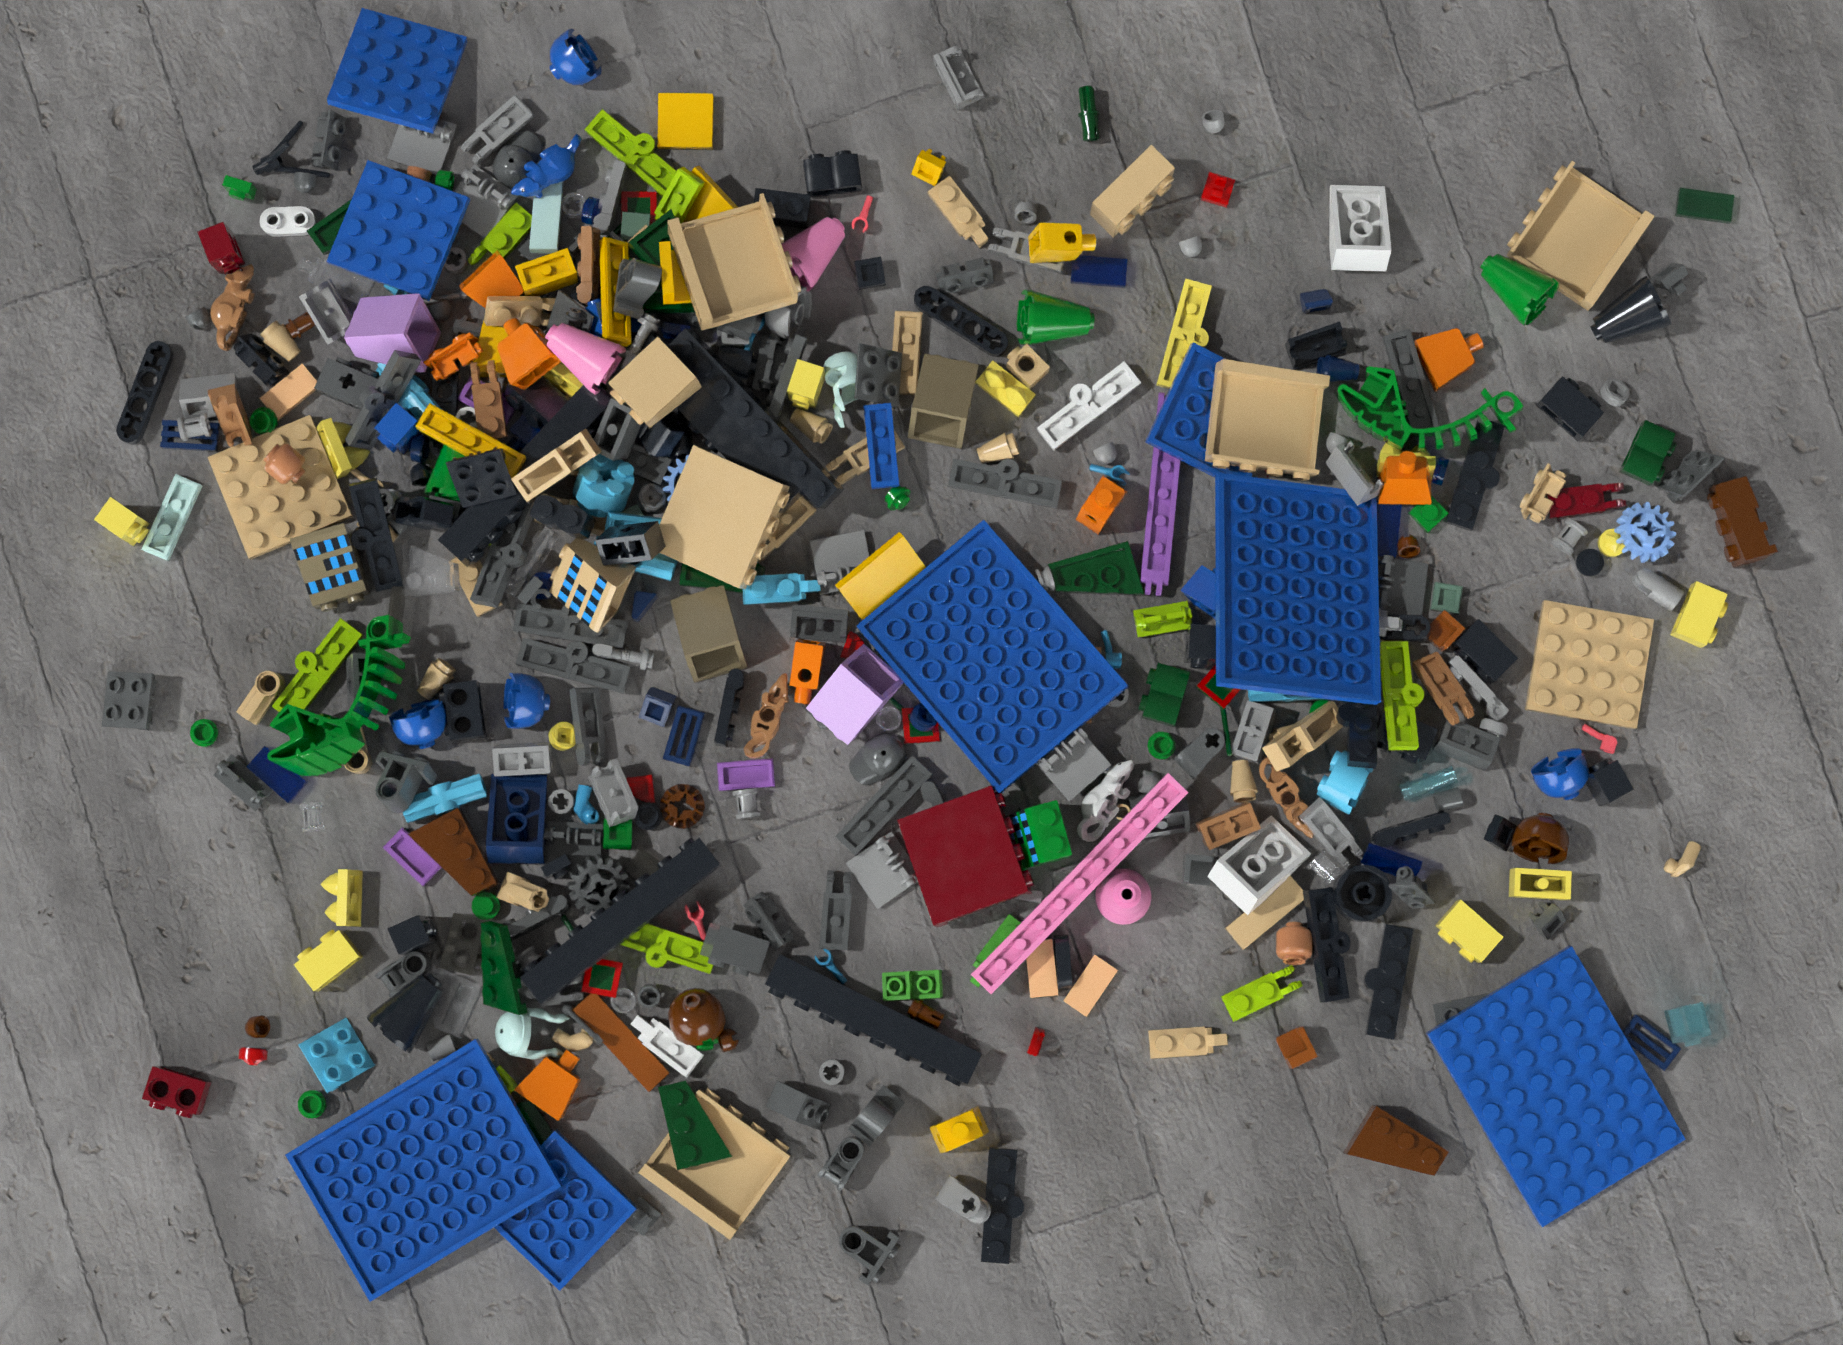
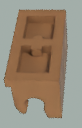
[207,384,252,447]
[1195,802,1261,850]

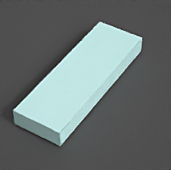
[529,181,564,254]
[141,474,202,561]

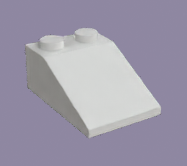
[1329,185,1392,271]
[1208,816,1311,915]

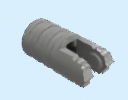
[1631,568,1684,612]

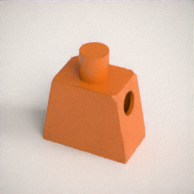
[459,250,524,309]
[497,318,561,390]
[1414,328,1484,392]
[1378,451,1432,505]
[1076,476,1128,535]
[790,639,826,704]
[514,1049,581,1121]

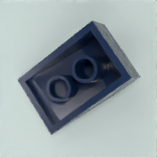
[486,774,548,864]

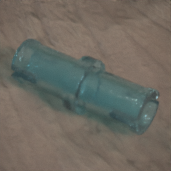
[1399,765,1458,801]

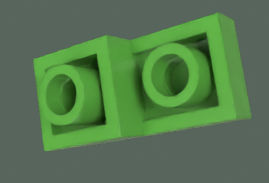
[882,970,943,1001]

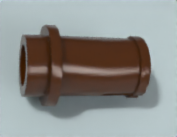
[285,311,316,339]
[907,998,945,1029]

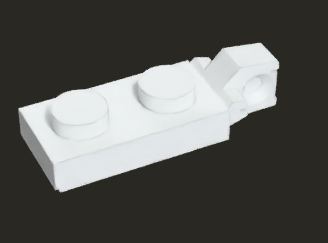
[631,1015,704,1078]

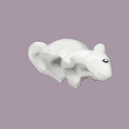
[1077,760,1134,842]

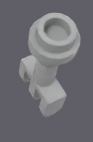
[618,312,660,369]
[592,644,654,670]

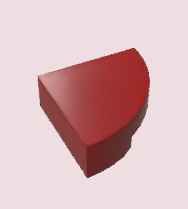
[840,631,864,659]
[626,775,656,803]
[1026,1027,1045,1056]

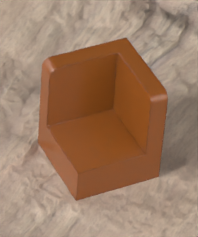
[1425,610,1465,652]
[1276,1026,1318,1069]

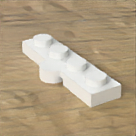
[1037,361,1141,451]

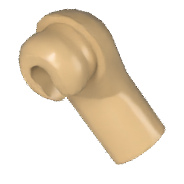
[1664,841,1701,877]
[551,1028,593,1052]

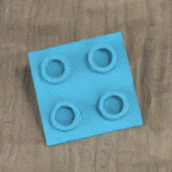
[298,1018,375,1093]

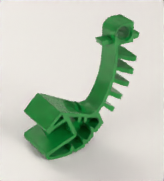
[1338,366,1524,452]
[267,615,411,776]

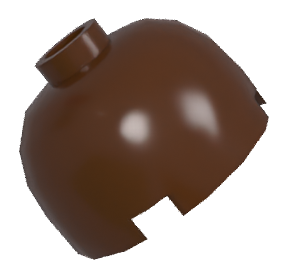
[1512,813,1569,864]
[668,988,726,1046]

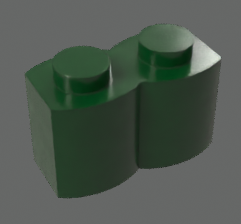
[1619,420,1677,486]
[1138,663,1190,727]

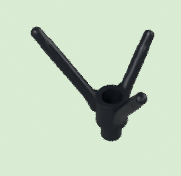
[252,121,330,178]

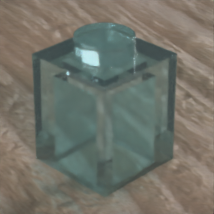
[1664,1002,1712,1047]

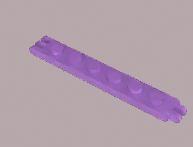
[1140,392,1180,596]

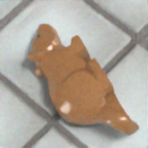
[210,264,255,351]
[744,673,789,759]
[1259,757,1314,838]

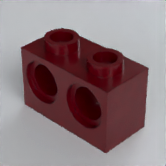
[197,222,245,275]
[142,1066,211,1119]

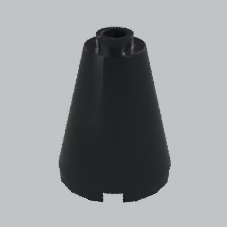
[1590,276,1672,343]
[367,974,443,1053]

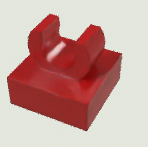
[1201,172,1235,208]

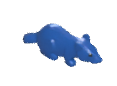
[511,134,582,198]

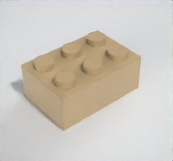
[1090,145,1175,238]

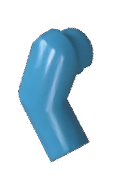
[573,784,599,825]

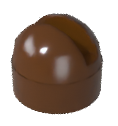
[1397,534,1420,558]
[245,1015,270,1038]
[718,1028,739,1053]

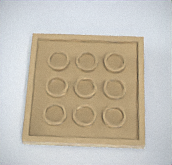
[208,415,353,560]
[1525,600,1654,729]

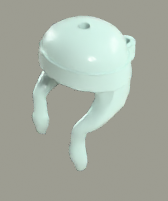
[823,351,857,428]
[495,1008,570,1060]

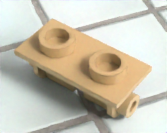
[1520,463,1566,523]

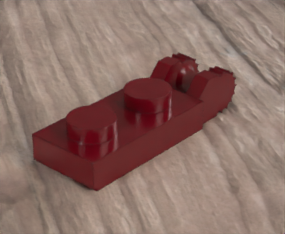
[1546,483,1627,519]

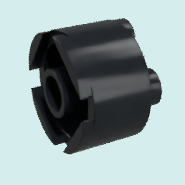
[1333,865,1392,922]

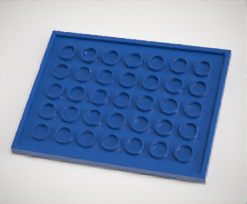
[1215,473,1381,705]
[856,520,1128,793]
[1426,945,1686,1227]
[285,1039,564,1302]

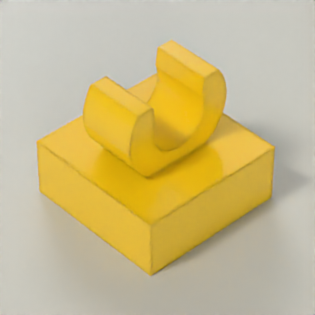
[911,149,946,186]

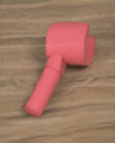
[852,196,873,233]
[1582,724,1617,754]
[685,901,707,942]

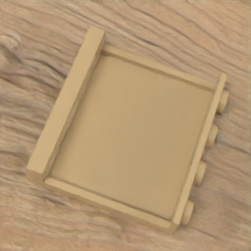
[1506,161,1654,311]
[667,193,801,331]
[1205,359,1330,481]
[659,445,790,589]
[639,1088,791,1240]

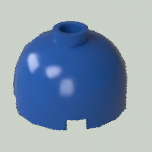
[549,29,602,85]
[503,673,550,729]
[389,699,447,749]
[1531,748,1589,800]

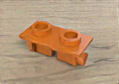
[423,332,483,381]

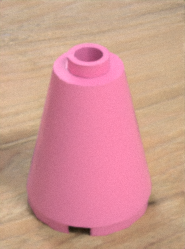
[781,217,845,292]
[545,323,626,395]
[1095,869,1151,925]

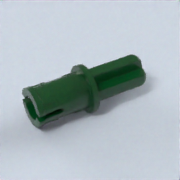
[1078,85,1100,142]

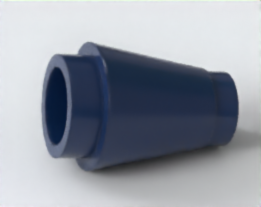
[1316,355,1359,382]

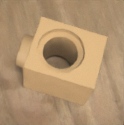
[1006,344,1050,390]

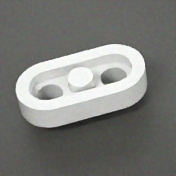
[260,206,316,237]

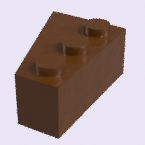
[1707,476,1778,568]
[408,808,500,897]
[1343,1105,1449,1176]

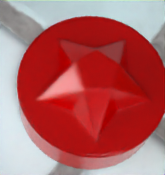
[239,1047,268,1065]

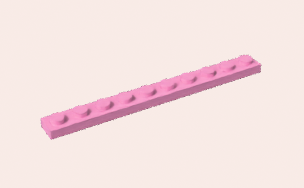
[971,773,1188,994]

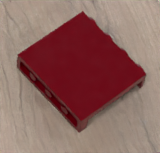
[897,785,1034,927]

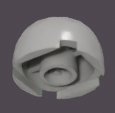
[764,286,812,340]

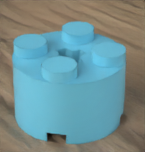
[573,454,634,517]
[1316,750,1373,815]

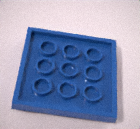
[327,8,467,134]
[326,160,470,301]
[1145,342,1253,478]
[494,1129,637,1291]

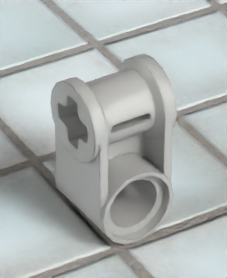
[935,1175,991,1224]

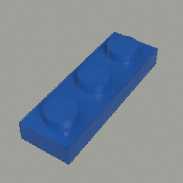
[864,403,899,489]

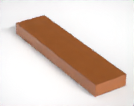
[573,993,670,1092]

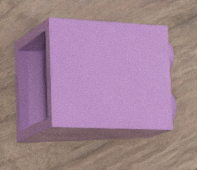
[344,294,441,373]
[806,644,904,745]

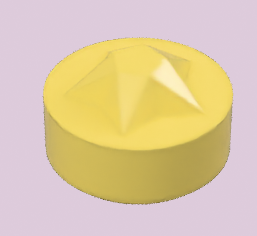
[1598,529,1625,557]
[548,722,576,751]

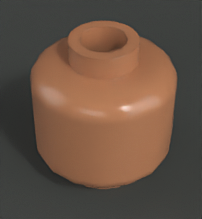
[263,443,306,485]
[1276,922,1313,965]

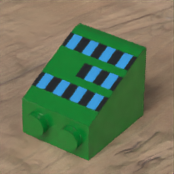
[1006,800,1072,870]

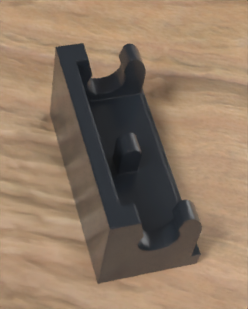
[1285,321,1347,370]

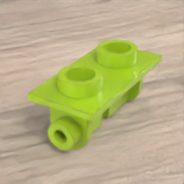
[1133,601,1192,638]

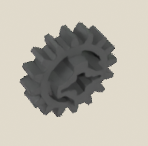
[567,854,630,915]

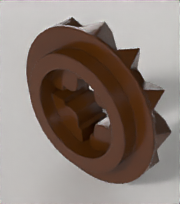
[660,784,705,829]

